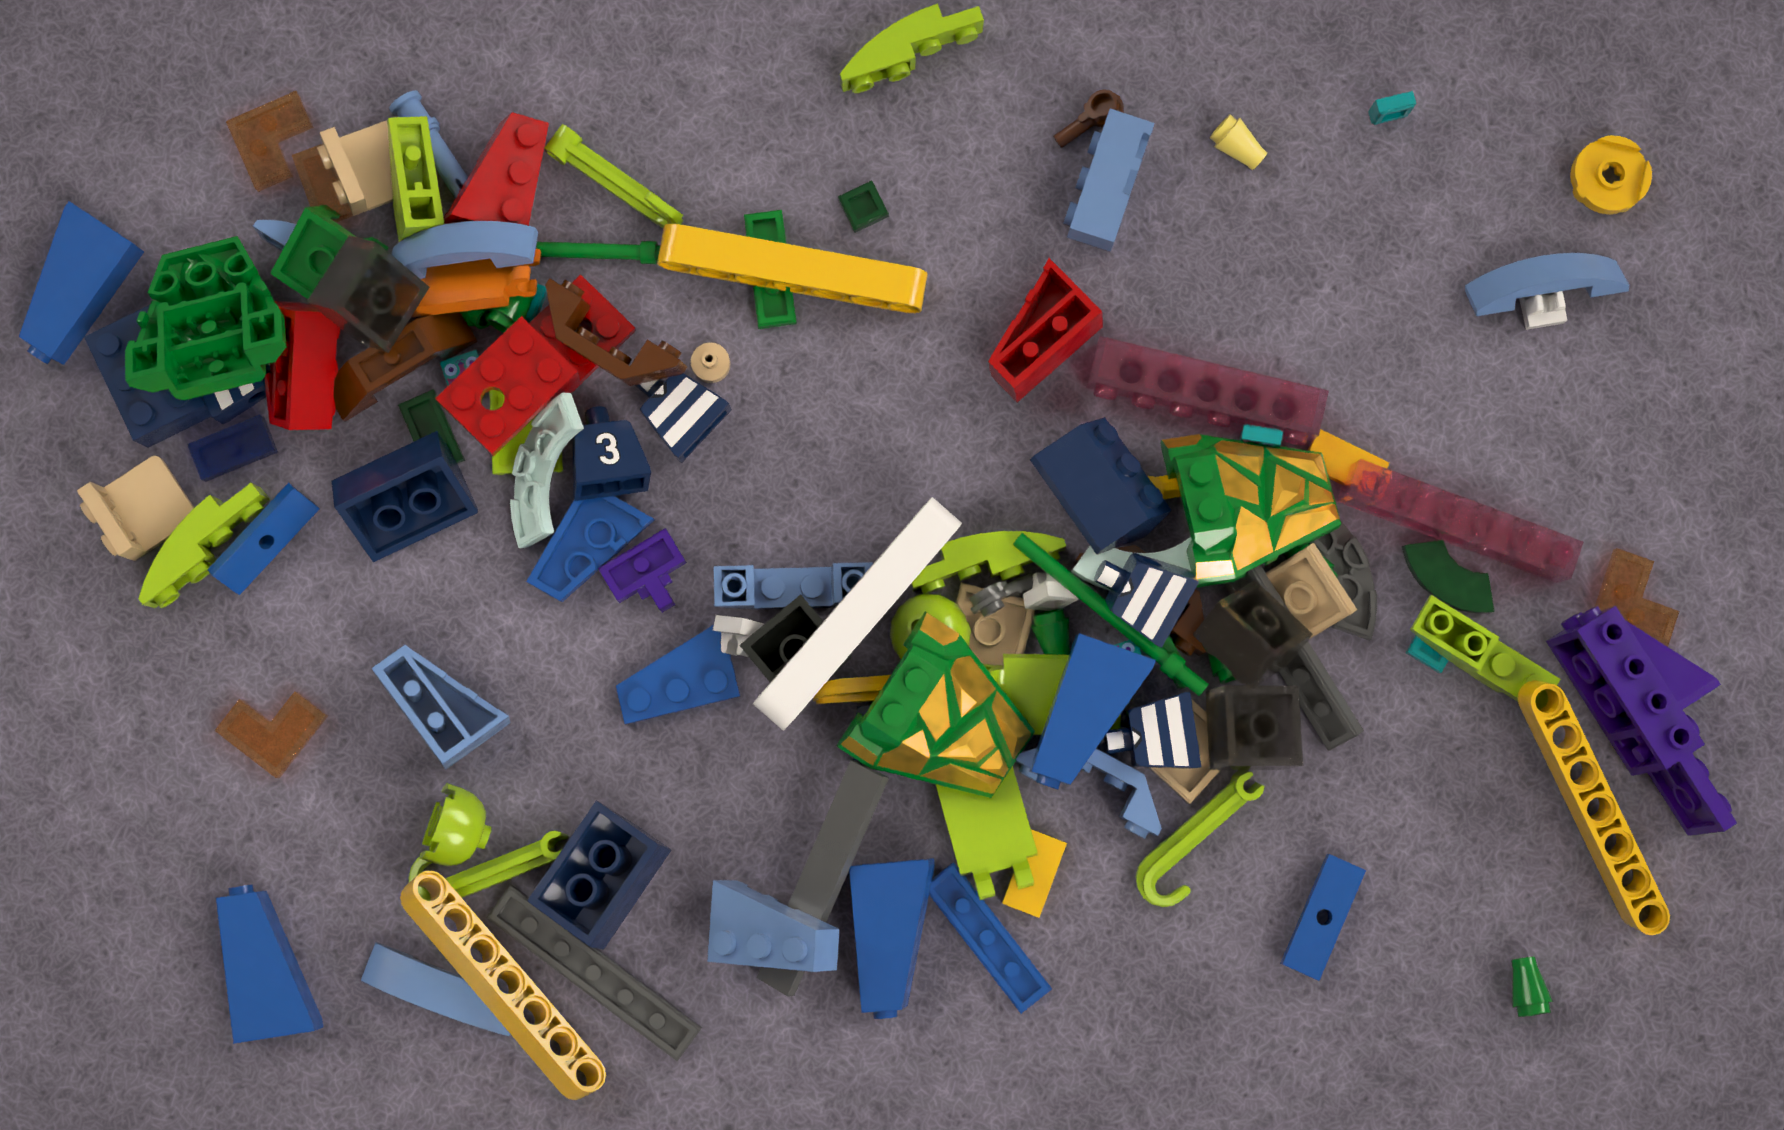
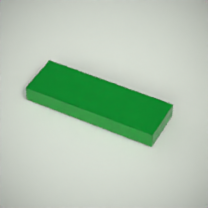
[744,210,797,329]

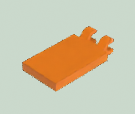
[391,249,541,319]

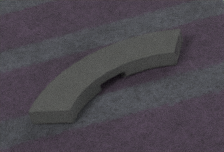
[1308,522,1377,640]

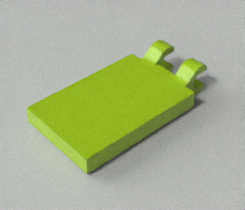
[983,654,1121,735]
[935,766,1038,900]

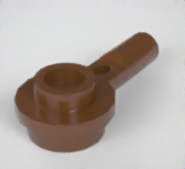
[1053,89,1124,148]

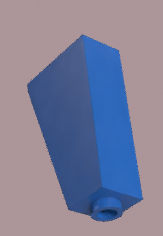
[19,201,144,365]
[1029,633,1156,790]
[849,858,935,1019]
[216,884,323,1044]

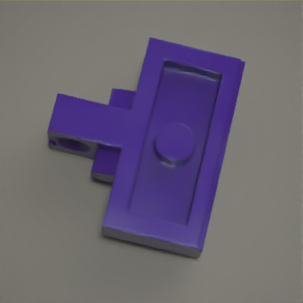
[598,528,687,613]

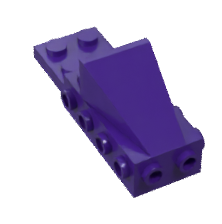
[1546,606,1737,836]

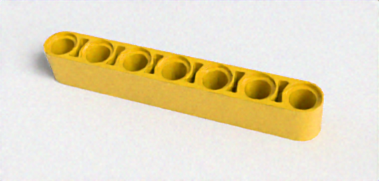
[657,224,928,313]
[1518,680,1670,935]
[400,870,606,1100]

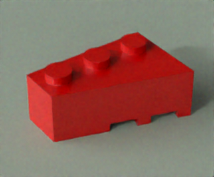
[443,112,549,226]
[988,258,1103,403]
[264,301,340,430]

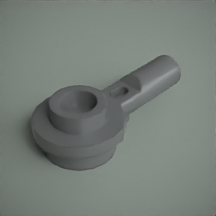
[969,573,1033,618]

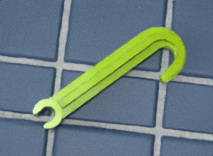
[544,124,683,228]
[1135,769,1264,907]
[408,831,568,901]

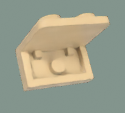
[317,120,393,216]
[77,456,194,561]

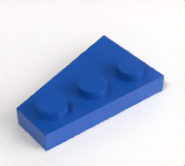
[526,496,655,602]
[616,625,741,724]

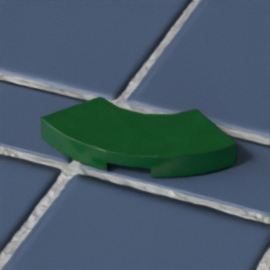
[1402,540,1495,614]

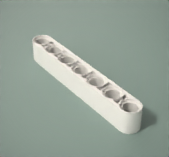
[753,497,962,731]

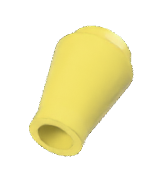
[1209,114,1267,170]

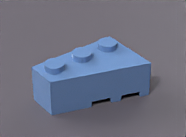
[1063,109,1155,252]
[372,645,511,770]
[707,880,839,972]

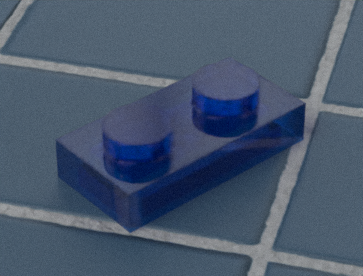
[187,414,278,482]

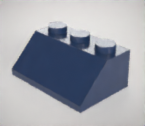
[1030,417,1172,555]
[331,431,479,562]
[527,800,671,950]

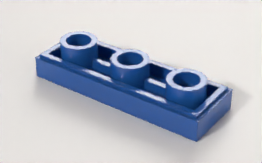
[208,482,320,595]
[1280,854,1366,981]

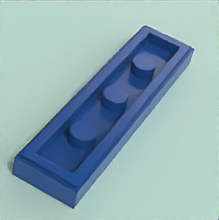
[929,862,1052,1014]

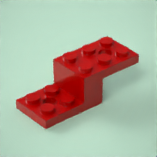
[435,274,636,457]

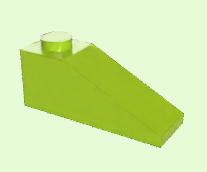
[387,116,444,242]

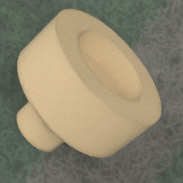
[691,343,730,383]

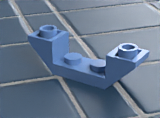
[713,562,873,609]
[1016,748,1162,839]

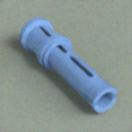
[389,90,468,200]

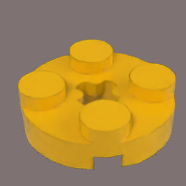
[1570,135,1652,215]

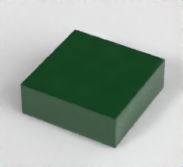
[838,180,889,233]

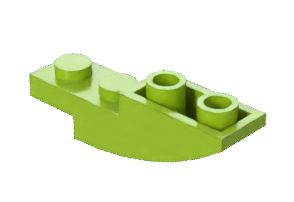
[840,3,984,93]
[138,483,270,608]
[910,531,1067,594]
[1410,595,1561,709]

